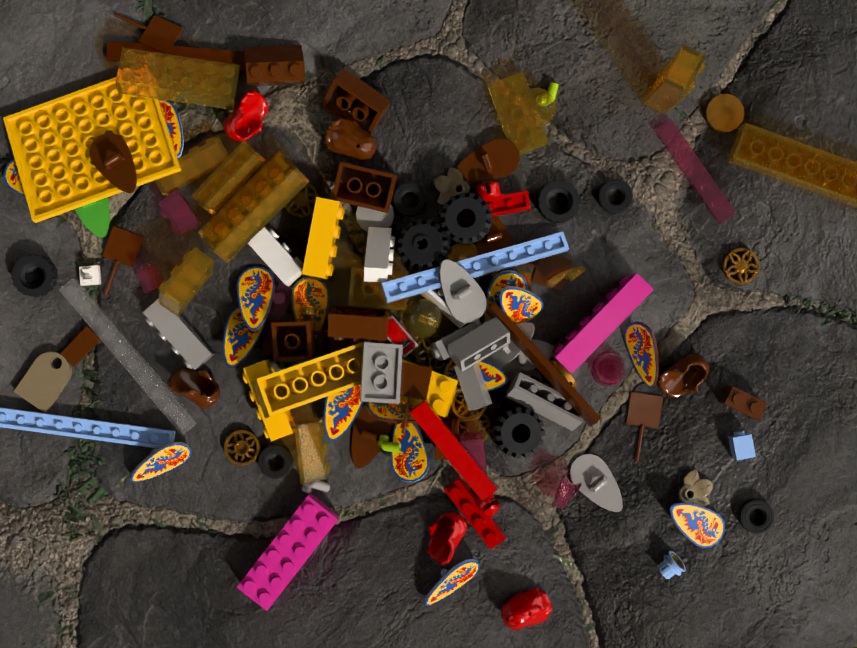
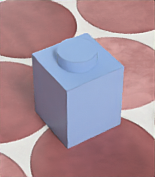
[728,430,756,460]

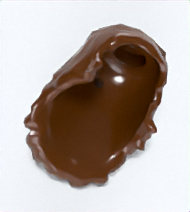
[324,117,377,161]
[658,353,710,398]
[167,367,220,409]

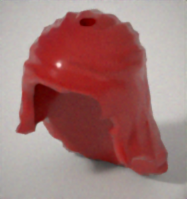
[223,90,268,142]
[427,512,467,566]
[501,587,552,630]

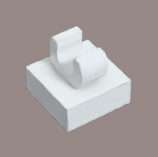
[79,265,101,286]

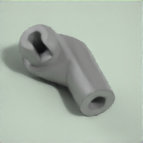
[301,479,330,493]

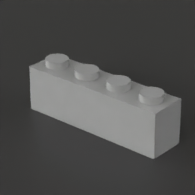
[143,297,215,370]
[505,372,584,431]

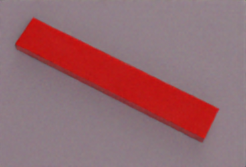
[409,400,498,501]

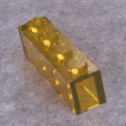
[154,137,233,196]
[192,140,265,215]

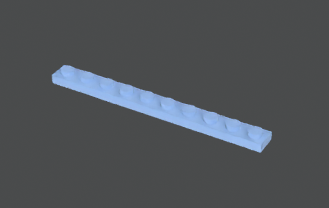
[381,232,569,303]
[0,407,176,448]

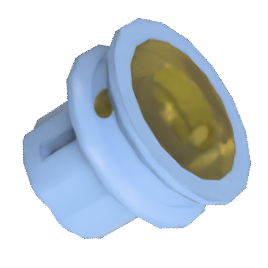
[658,551,686,579]

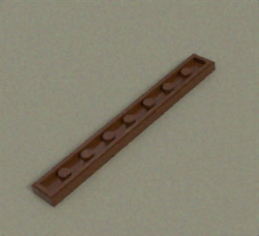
[106,41,246,72]
[486,302,601,427]

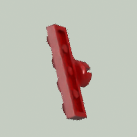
[462,181,531,221]
[443,477,506,550]

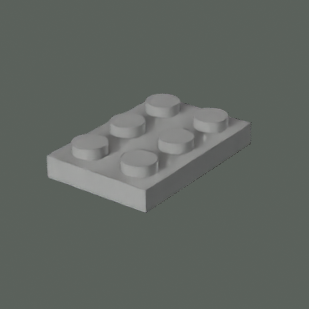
[359,342,403,404]

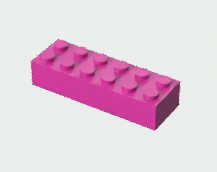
[552,273,654,374]
[236,493,340,611]

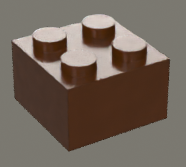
[271,318,316,361]

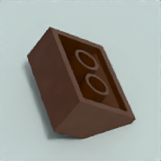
[244,45,306,87]
[321,69,392,134]
[331,162,398,213]
[327,305,391,343]

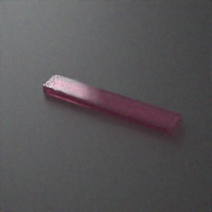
[654,119,736,224]

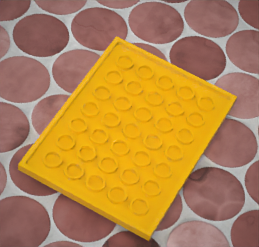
[3,66,182,223]

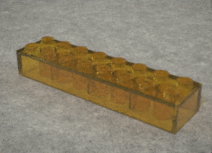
[727,123,857,209]

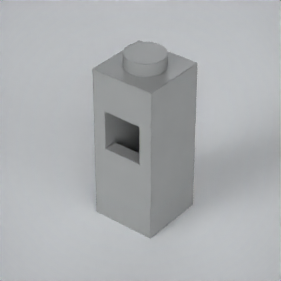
[431,322,477,361]
[454,363,492,411]

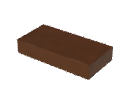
[60,326,102,367]

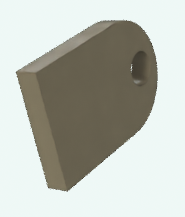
[14,352,72,413]

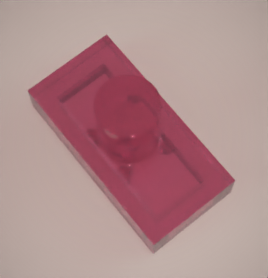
[268,280,295,320]

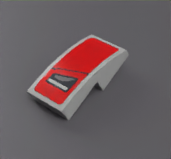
[387,315,419,358]

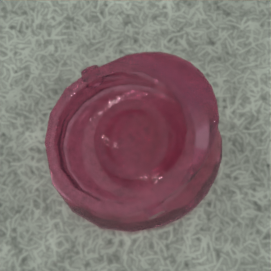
[591,352,625,386]
[552,475,582,510]

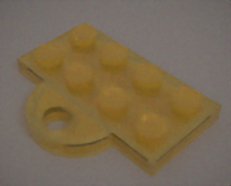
[487,71,556,156]

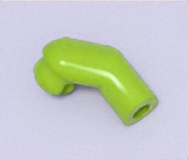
[535,82,559,107]
[377,435,401,453]

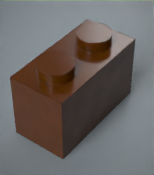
[720,385,768,421]

